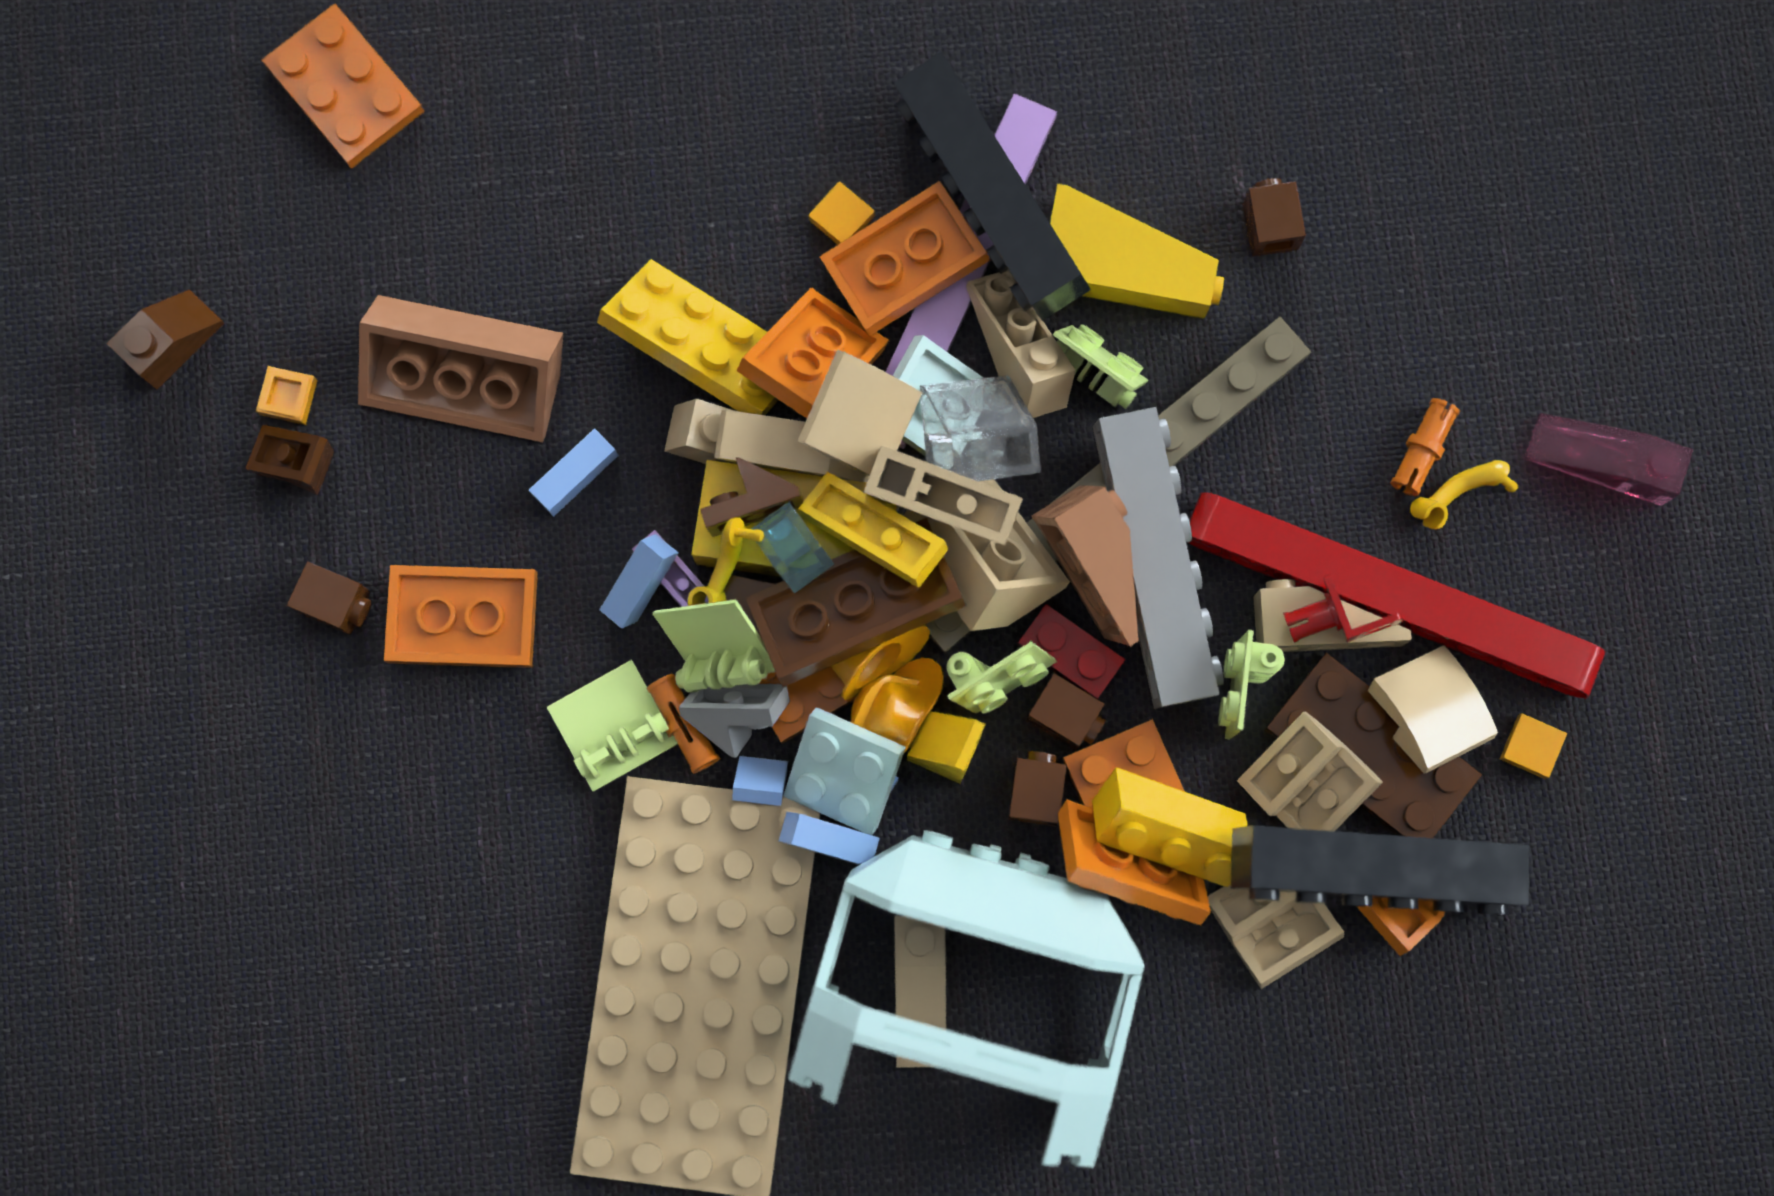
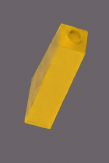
[1050,184,1224,319]

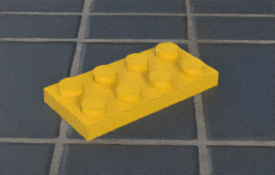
[597,259,779,415]

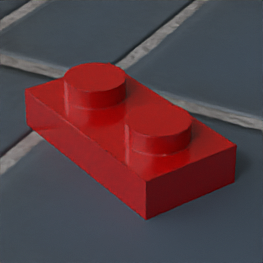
[1017,604,1125,699]

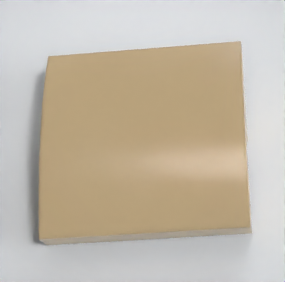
[798,349,922,477]
[1368,645,1498,774]
[1237,712,1383,831]
[1208,884,1344,989]

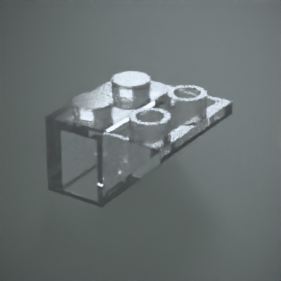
[920,375,1041,481]

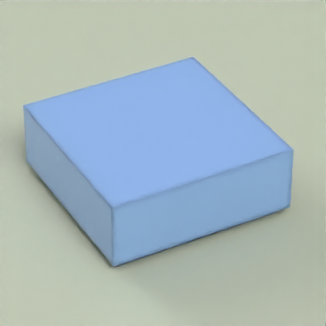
[732,756,788,806]

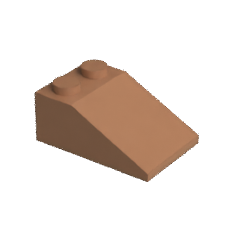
[1032,485,1138,646]

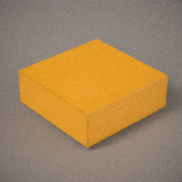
[808,181,875,245]
[256,366,318,425]
[1500,713,1567,779]

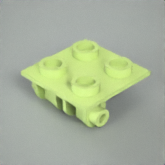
[1053,324,1148,409]
[653,599,775,693]
[1218,630,1284,740]
[947,642,1057,713]
[547,660,678,792]

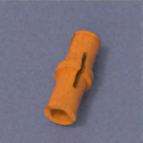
[1390,398,1460,497]
[646,674,720,774]

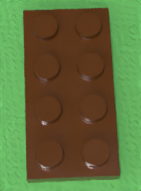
[746,518,966,687]
[1264,653,1482,838]

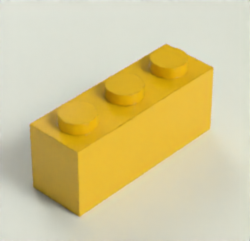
[1092,767,1248,887]

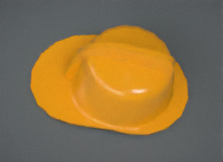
[832,625,930,701]
[851,658,944,753]

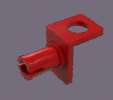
[1283,574,1402,643]

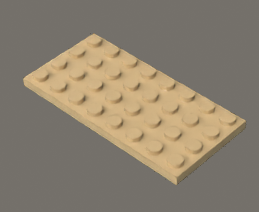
[570,776,820,1196]

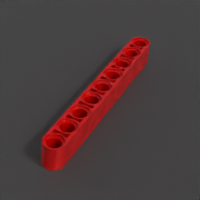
[1187,492,1605,699]

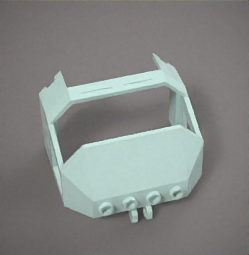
[789,830,1144,1167]

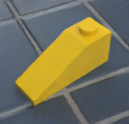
[907,711,985,784]

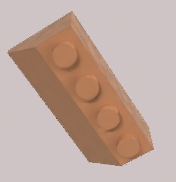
[358,295,563,442]

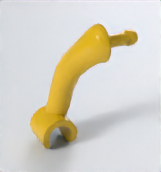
[1410,460,1518,529]
[688,517,764,606]

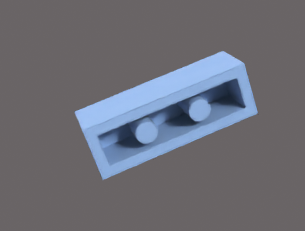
[529,428,618,517]
[600,534,678,629]
[778,812,879,865]

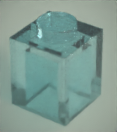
[752,502,834,594]

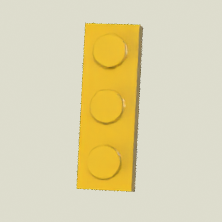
[798,471,948,588]

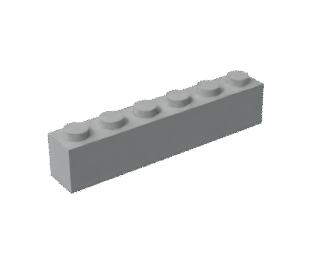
[1093,407,1223,709]

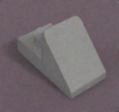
[679,684,790,757]

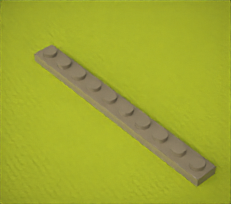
[925,317,1311,654]

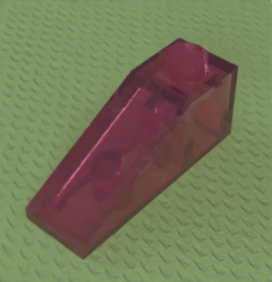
[1524,413,1693,506]

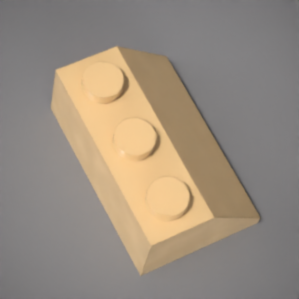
[903,479,1070,631]

